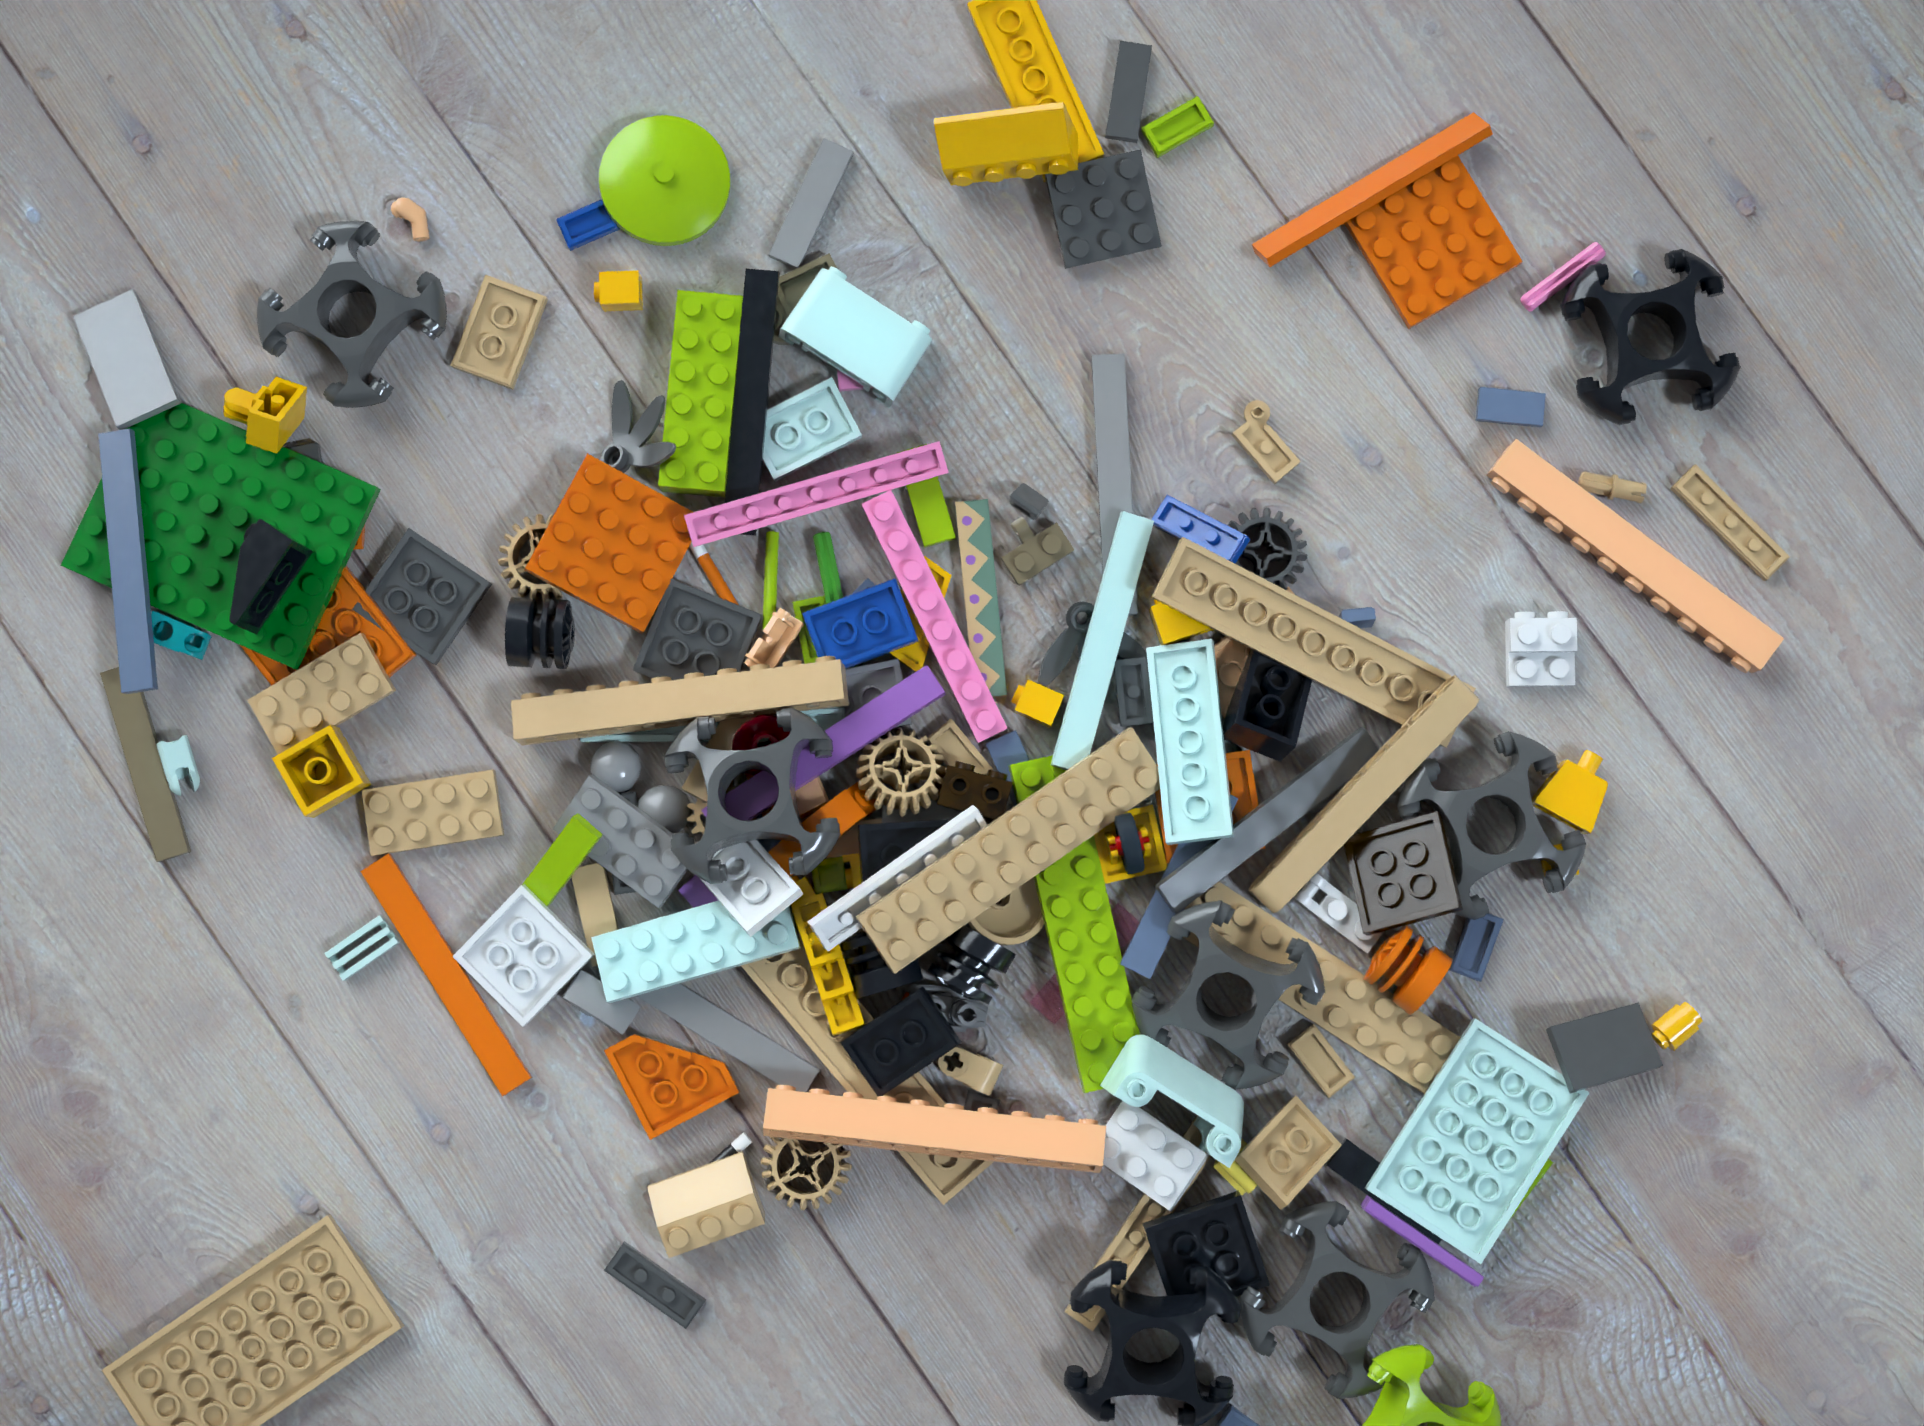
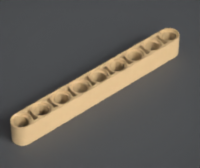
[1249,675,1480,913]

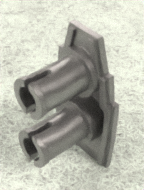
[909,984,988,1032]

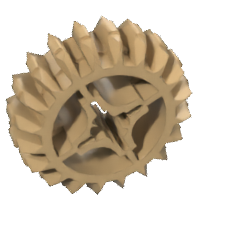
[498,514,563,602]
[856,727,946,817]
[761,1137,852,1210]

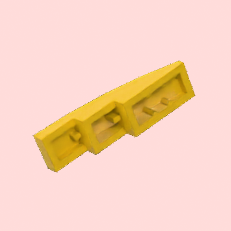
[791,893,865,1036]

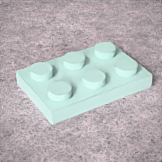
[763,377,862,482]

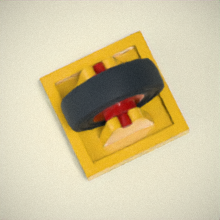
[1094,805,1167,884]

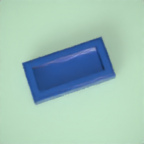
[556,199,620,251]

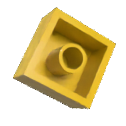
[272,725,372,818]

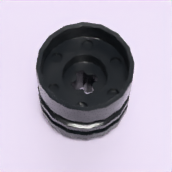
[505,597,575,669]
[928,925,1016,1004]
[841,931,923,999]

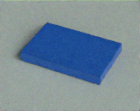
[802,578,919,669]

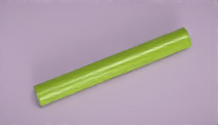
[762,531,779,630]

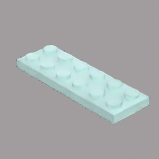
[1146,639,1234,845]
[591,901,802,1003]

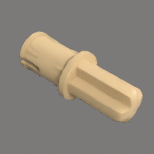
[1578,472,1647,504]

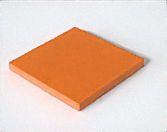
[240,565,417,686]

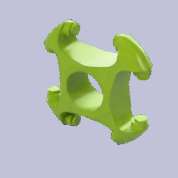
[1362,1344,1502,1426]

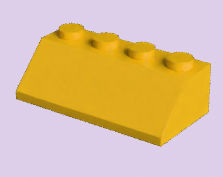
[934,102,1078,186]

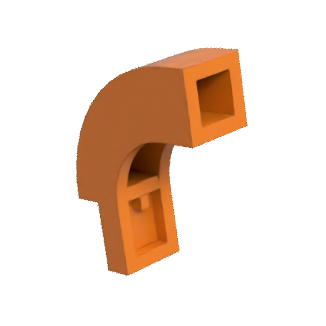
[768,780,876,878]

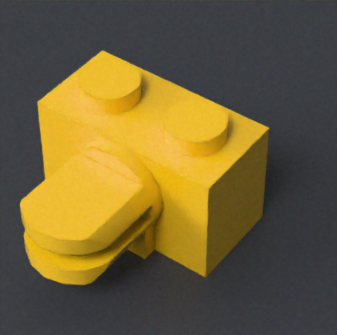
[223,377,307,454]

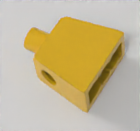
[1531,750,1608,834]

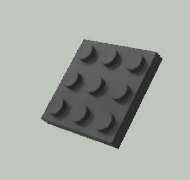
[1044,149,1162,269]
[352,528,492,665]
[633,579,763,680]

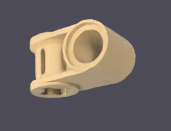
[937,1046,1004,1096]

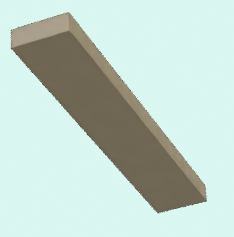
[100,667,191,862]

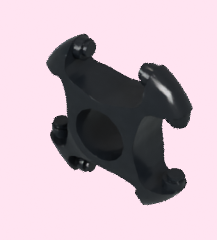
[1560,249,1741,425]
[1064,1259,1241,1426]

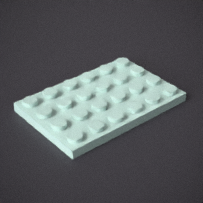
[1365,1018,1589,1264]

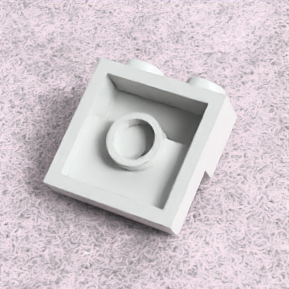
[1505,611,1577,687]

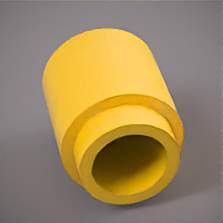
[1651,1002,1703,1051]

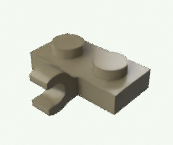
[1001,516,1074,586]

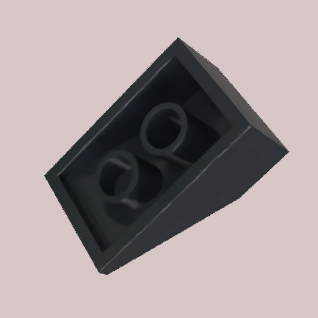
[229,518,313,634]
[1223,649,1312,762]

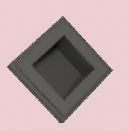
[1009,483,1049,520]

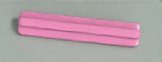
[1520,242,1606,312]

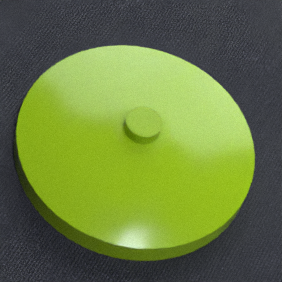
[599,115,730,246]

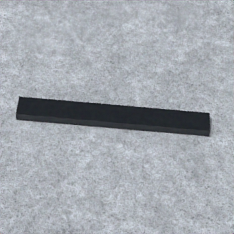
[724,268,780,536]

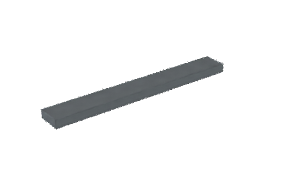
[1155,727,1379,914]

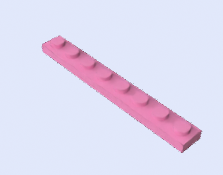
[684,441,949,547]
[861,490,1008,743]

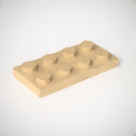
[247,633,396,754]
[362,769,505,856]

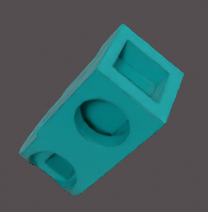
[151,611,212,660]

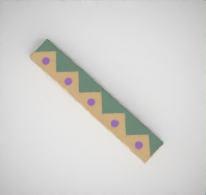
[955,499,1007,697]

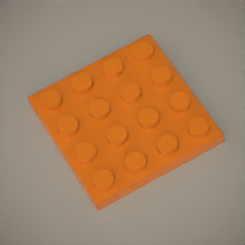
[1344,156,1523,329]
[524,453,693,634]

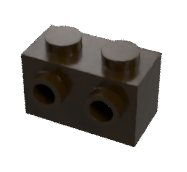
[937,761,1013,820]

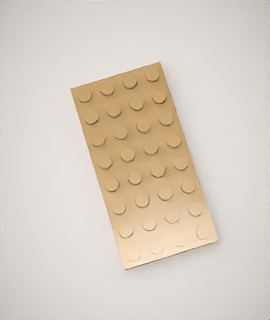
[102,1214,404,1426]

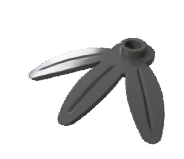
[601,380,676,473]
[1038,601,1148,687]

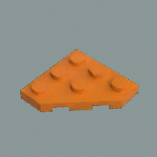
[604,1034,740,1140]

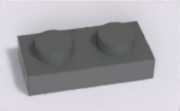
[1114,657,1154,727]

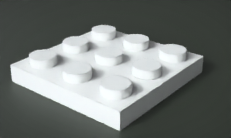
[452,884,595,1027]

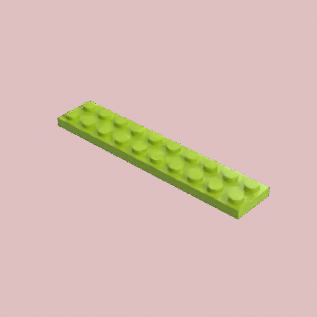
[1008,755,1140,1093]

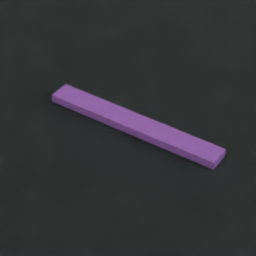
[701,665,946,821]

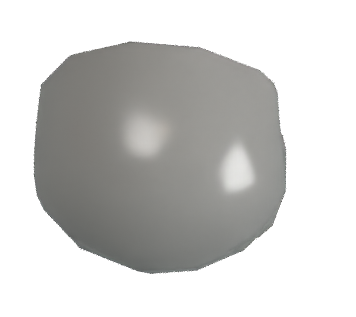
[590,740,641,794]
[638,785,691,833]

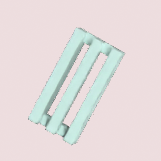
[324,915,400,981]

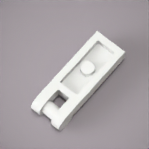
[1293,873,1384,954]

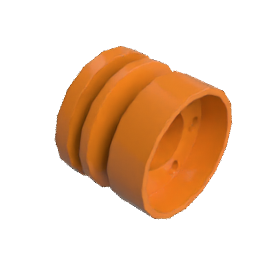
[1363,925,1453,1015]

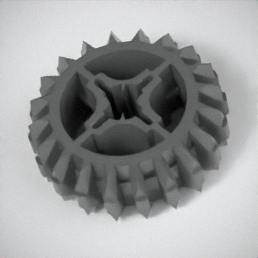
[1228,508,1308,590]

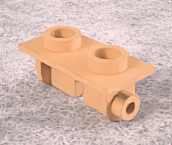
[744,608,804,668]

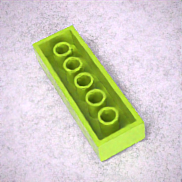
[658,290,743,497]

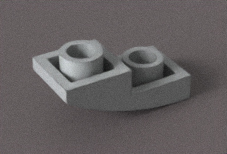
[562,970,641,1035]

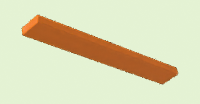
[1252,112,1493,267]
[360,853,533,1096]

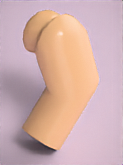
[391,197,430,242]

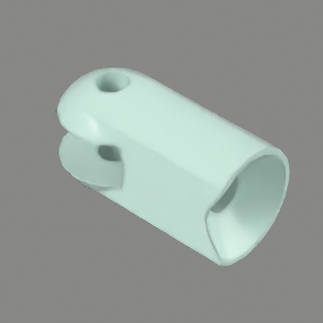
[156,735,200,796]

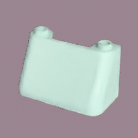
[779,266,932,408]
[1100,1035,1244,1168]

